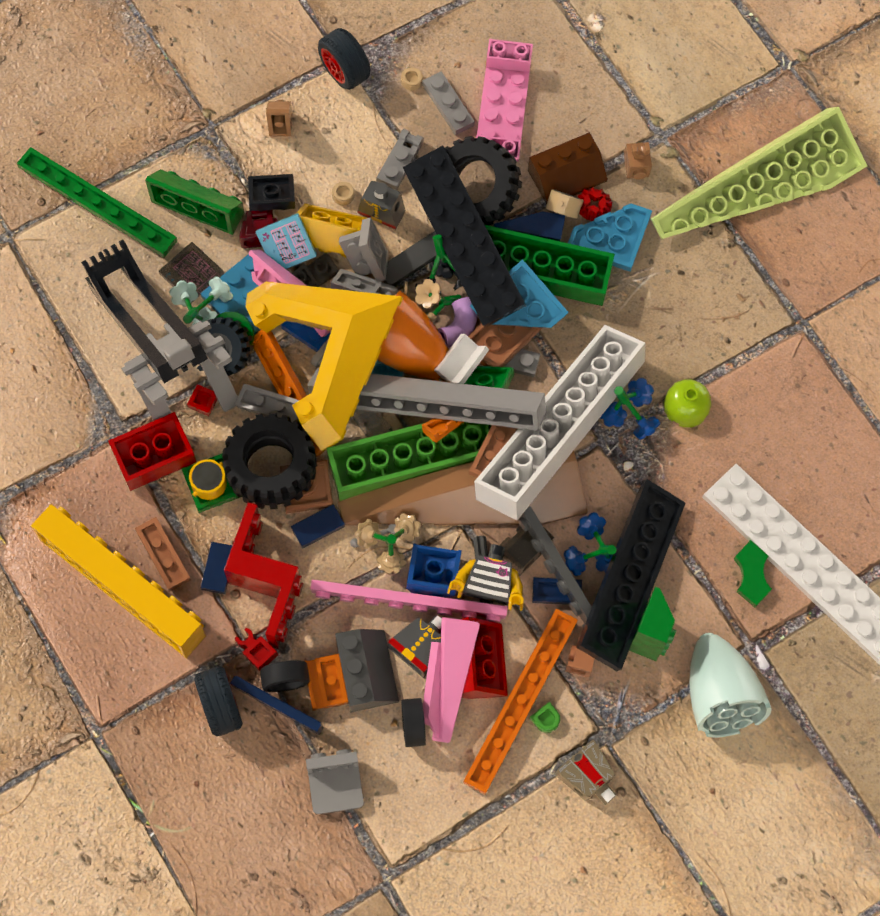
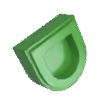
[529,702,560,733]

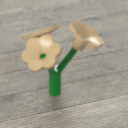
[403,279,462,329]

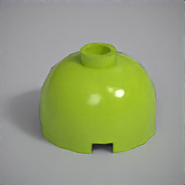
[663,379,711,427]

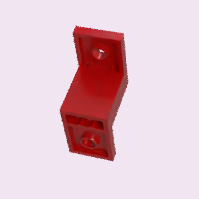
[224,502,303,649]

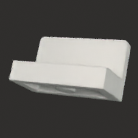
[434,334,489,384]

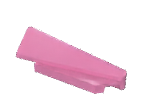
[249,250,331,337]
[423,617,480,743]

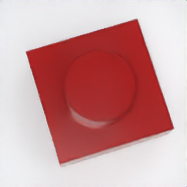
[187,384,217,416]

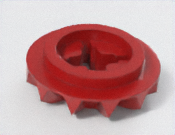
[578,187,612,221]

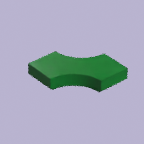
[734,540,772,608]

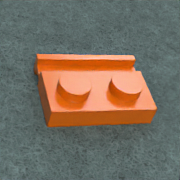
[305,654,348,711]

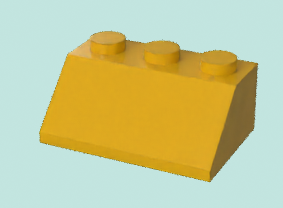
[296,203,367,258]

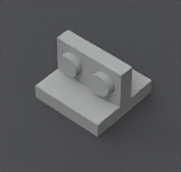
[339,217,389,282]

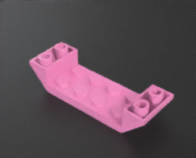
[476,39,533,162]

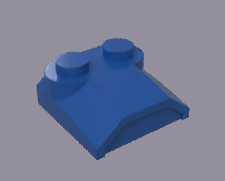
[406,543,462,598]

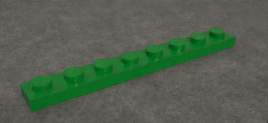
[17,147,178,258]

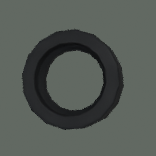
[260,660,310,692]
[401,698,426,747]

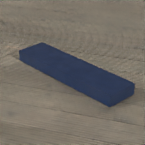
[230,676,324,735]

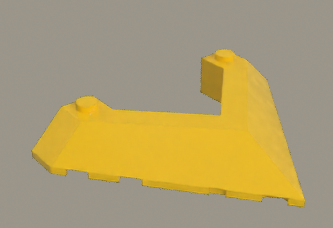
[246,281,403,451]

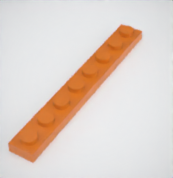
[463,608,578,795]

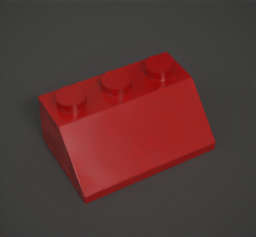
[108,412,197,491]
[459,617,508,699]

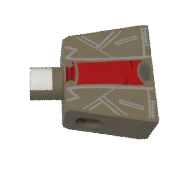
[555,740,616,805]

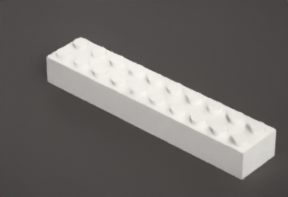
[474,325,645,520]

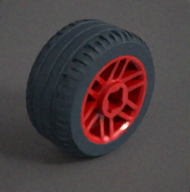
[318,28,371,90]
[194,666,243,736]

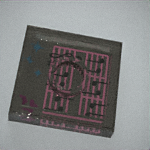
[159,242,224,303]

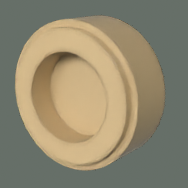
[401,67,423,91]
[332,182,355,206]

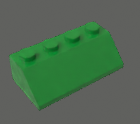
[145,169,244,235]

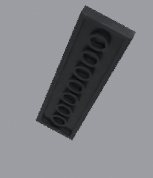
[403,145,526,328]
[576,479,686,671]

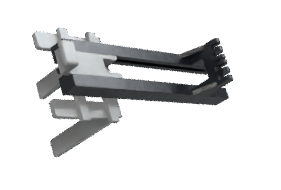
[81,239,238,421]

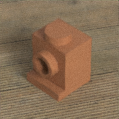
[565,637,595,677]

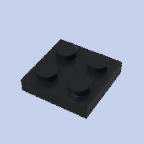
[248,174,295,212]

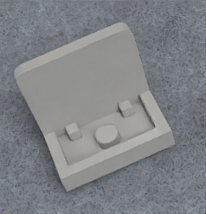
[306,749,364,815]

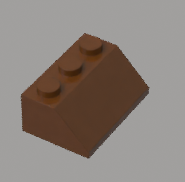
[528,132,608,204]

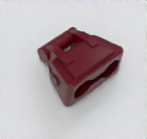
[239,210,278,249]

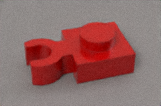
[235,628,279,671]

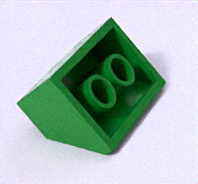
[629,586,677,661]

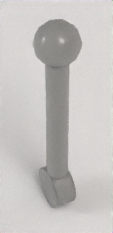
[350,524,396,548]

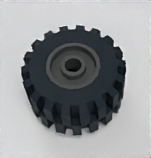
[197,317,254,376]

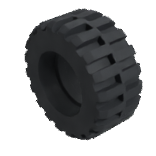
[445,136,522,226]
[222,413,317,510]

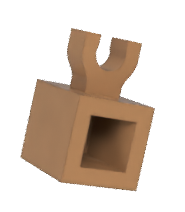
[624,142,652,180]

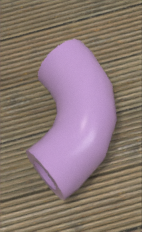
[438,297,477,349]

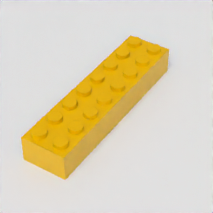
[31,504,206,659]

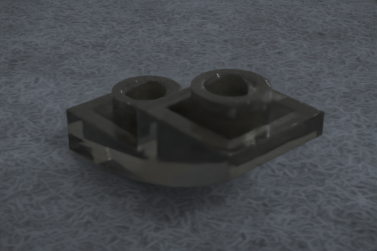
[291,252,339,287]

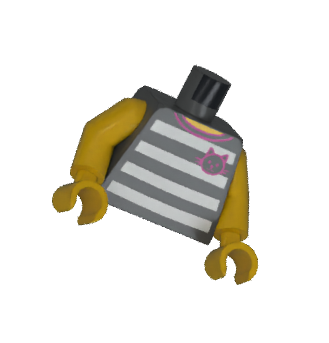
[447,544,524,611]

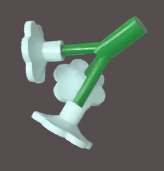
[169,277,233,325]

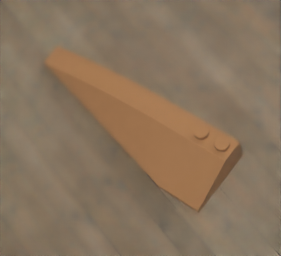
[338,450,588,525]

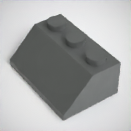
[335,629,399,713]

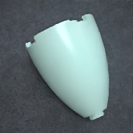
[689,633,772,738]

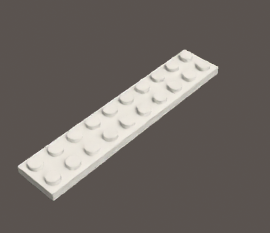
[702,464,880,665]

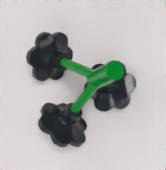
[415,234,463,296]

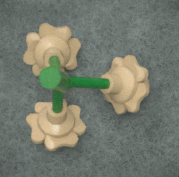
[355,513,421,575]

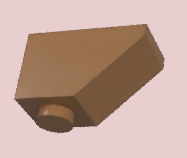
[266,100,292,136]

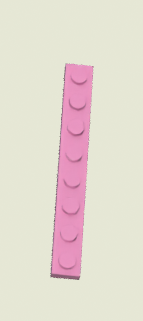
[310,580,508,622]

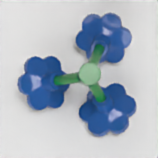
[600,378,660,440]
[564,512,616,576]

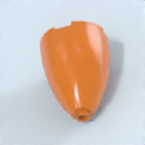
[377,290,449,380]

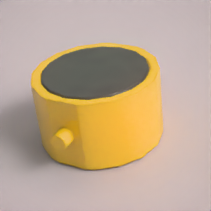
[189,459,227,500]

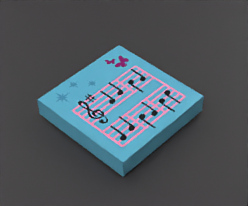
[256,213,317,269]

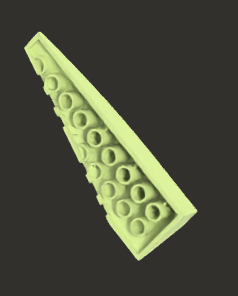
[651,107,867,239]

